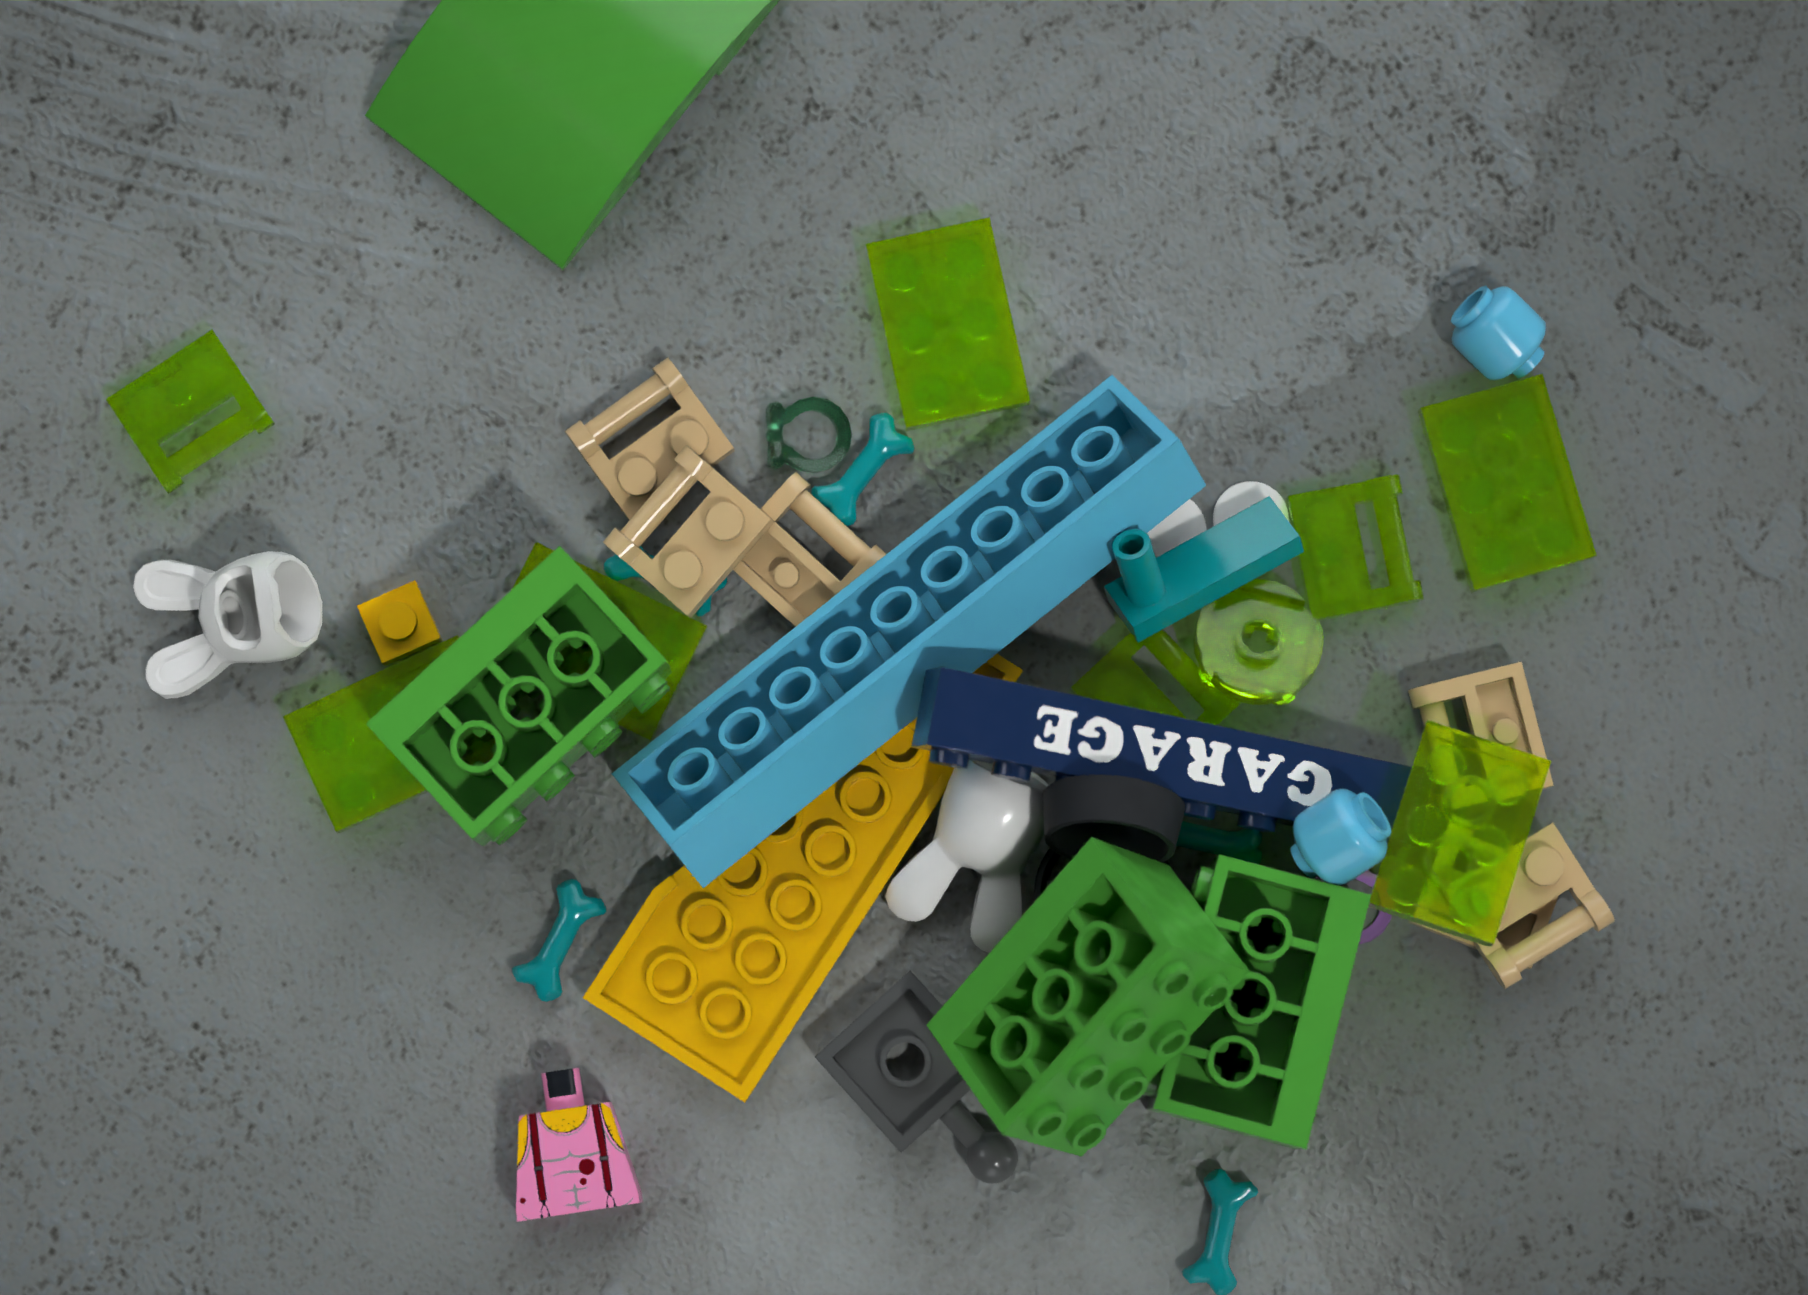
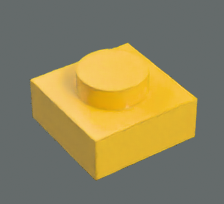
[357,580,443,666]

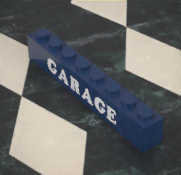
[911,667,1433,858]

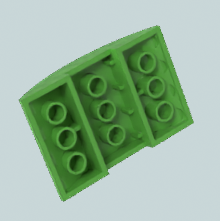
[365,0,779,270]

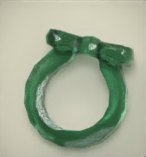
[765,396,852,474]

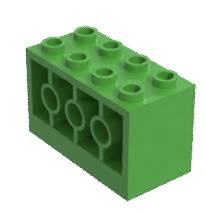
[366,546,672,847]
[926,837,1249,1157]
[1143,854,1371,1149]

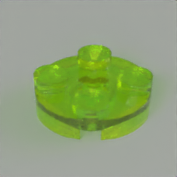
[1193,579,1324,706]

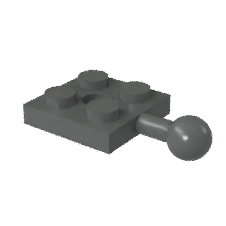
[815,971,1018,1184]

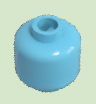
[1451,286,1546,380]
[1291,789,1391,886]

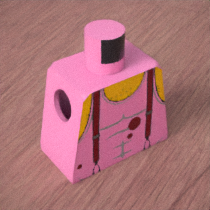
[516,1068,643,1222]

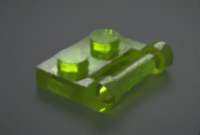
[106,330,275,494]
[1286,475,1424,622]
[1070,629,1241,725]

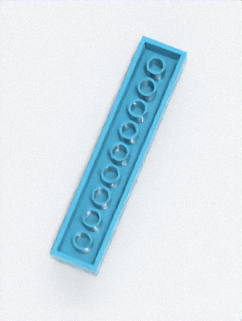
[612,375,1206,888]

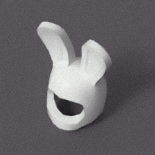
[133,552,322,699]
[885,759,1048,953]

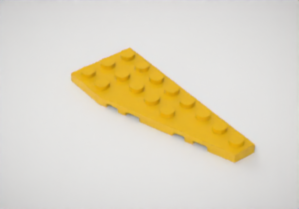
[583,654,1023,1103]

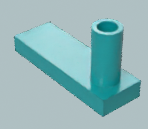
[1104,496,1304,642]

